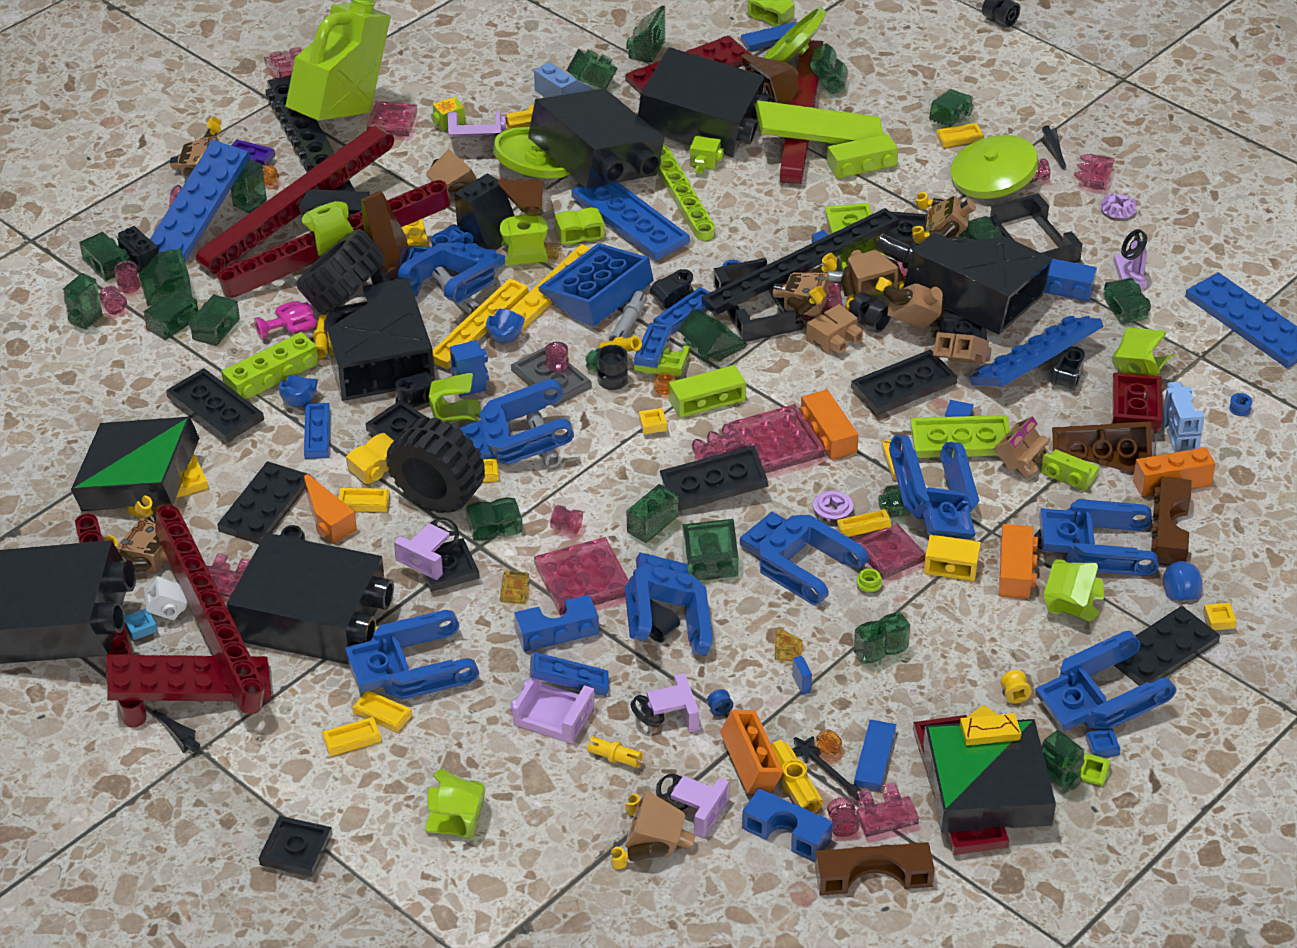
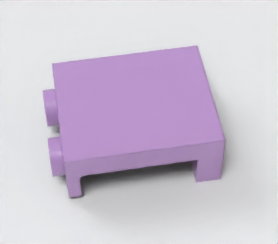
[448,111,506,138]
[510,678,595,744]

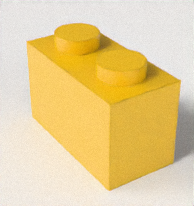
[924,534,981,581]

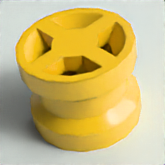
[1000,670,1032,704]

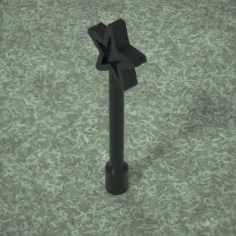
[792,736,865,801]

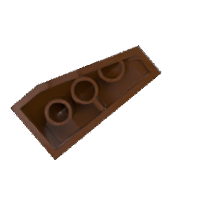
[741,54,799,105]
[498,179,553,216]
[361,191,408,281]
[1052,422,1155,472]

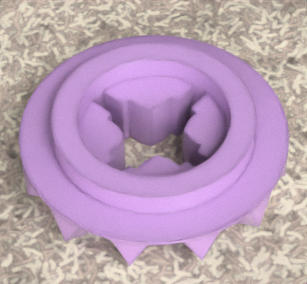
[1101,193,1137,218]
[813,491,853,522]

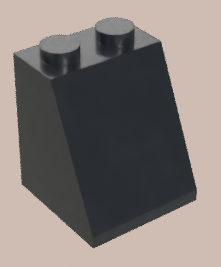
[455,173,515,250]

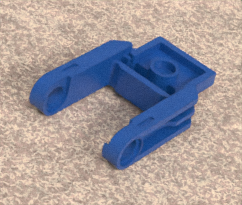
[398,242,505,303]
[460,379,574,465]
[889,434,980,540]
[1039,499,1159,576]
[739,511,869,605]
[625,552,712,656]
[345,610,479,700]
[1035,631,1177,732]

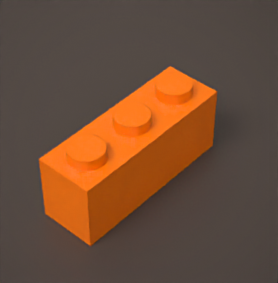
[799,389,859,460]
[1133,447,1216,497]
[998,524,1038,598]
[720,710,784,794]

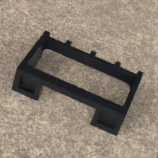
[982,193,1083,263]
[713,258,805,342]

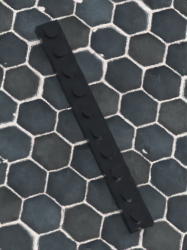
[701,208,899,316]

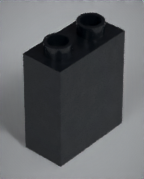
[638,47,771,158]
[528,88,665,188]
[226,533,394,665]
[0,540,136,664]

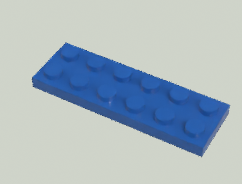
[150,139,251,264]
[571,182,690,261]
[1185,272,1297,368]
[969,316,1104,387]

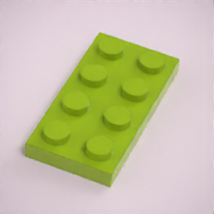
[910,415,1010,458]

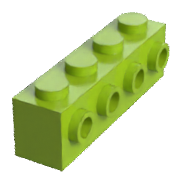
[221,332,319,400]

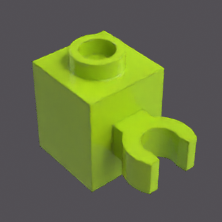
[690,136,724,174]

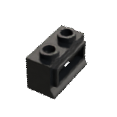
[117,226,162,277]

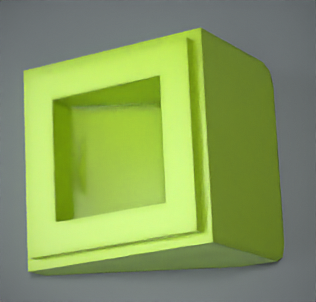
[1076,752,1111,787]

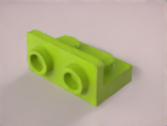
[1041,449,1100,491]

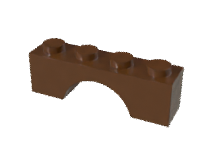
[1150,477,1192,566]
[815,842,935,896]

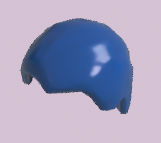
[486,308,525,344]
[279,375,318,407]
[1163,561,1203,600]

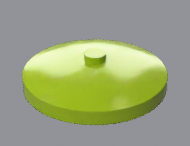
[764,6,827,62]
[493,127,571,179]
[950,135,1039,199]

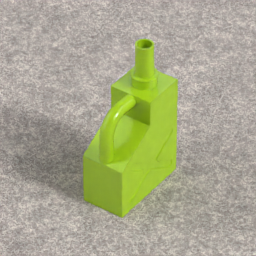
[285,0,391,121]

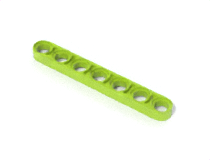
[657,145,715,241]

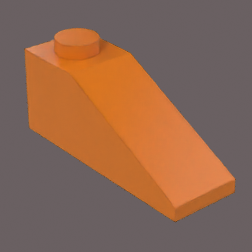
[304,474,357,544]

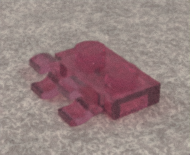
[206,553,250,597]
[856,782,919,837]

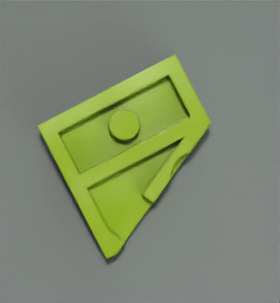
[634,346,690,377]

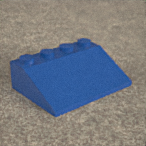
[538,243,654,326]

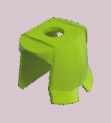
[302,201,354,256]
[500,214,548,266]
[1112,328,1175,376]
[429,373,482,422]
[1044,559,1104,623]
[425,769,485,839]

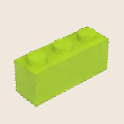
[827,134,898,179]
[669,365,746,418]

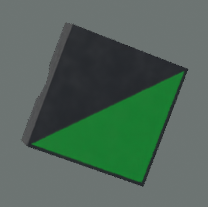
[71,416,200,511]
[923,719,1056,833]

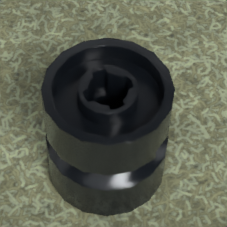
[982,0,1021,27]
[848,292,891,333]
[597,345,628,390]

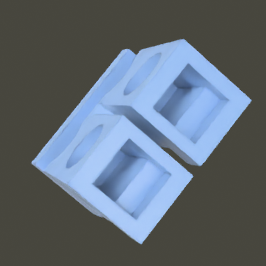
[1162,382,1205,453]

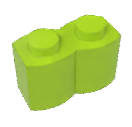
[747,0,795,27]
[555,208,605,245]

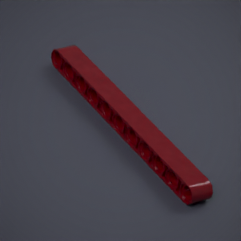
[780,40,824,184]
[195,126,394,274]
[217,180,451,298]
[155,505,265,714]
[75,513,147,727]

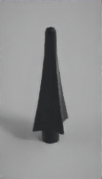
[1041,125,1066,169]
[153,709,200,753]

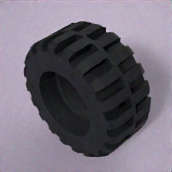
[296,229,385,313]
[386,417,485,513]

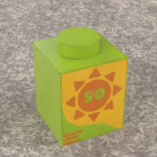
[431,96,466,132]

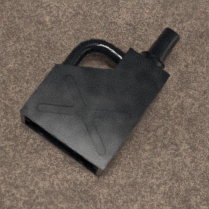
[876,232,1053,335]
[324,265,435,401]

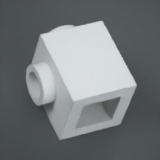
[145,577,188,620]

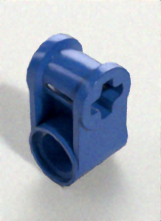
[431,224,473,247]

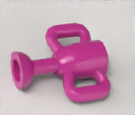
[254,301,317,340]

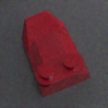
[1111,373,1163,434]

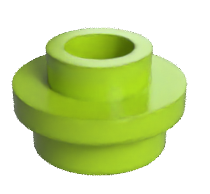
[856,568,882,592]

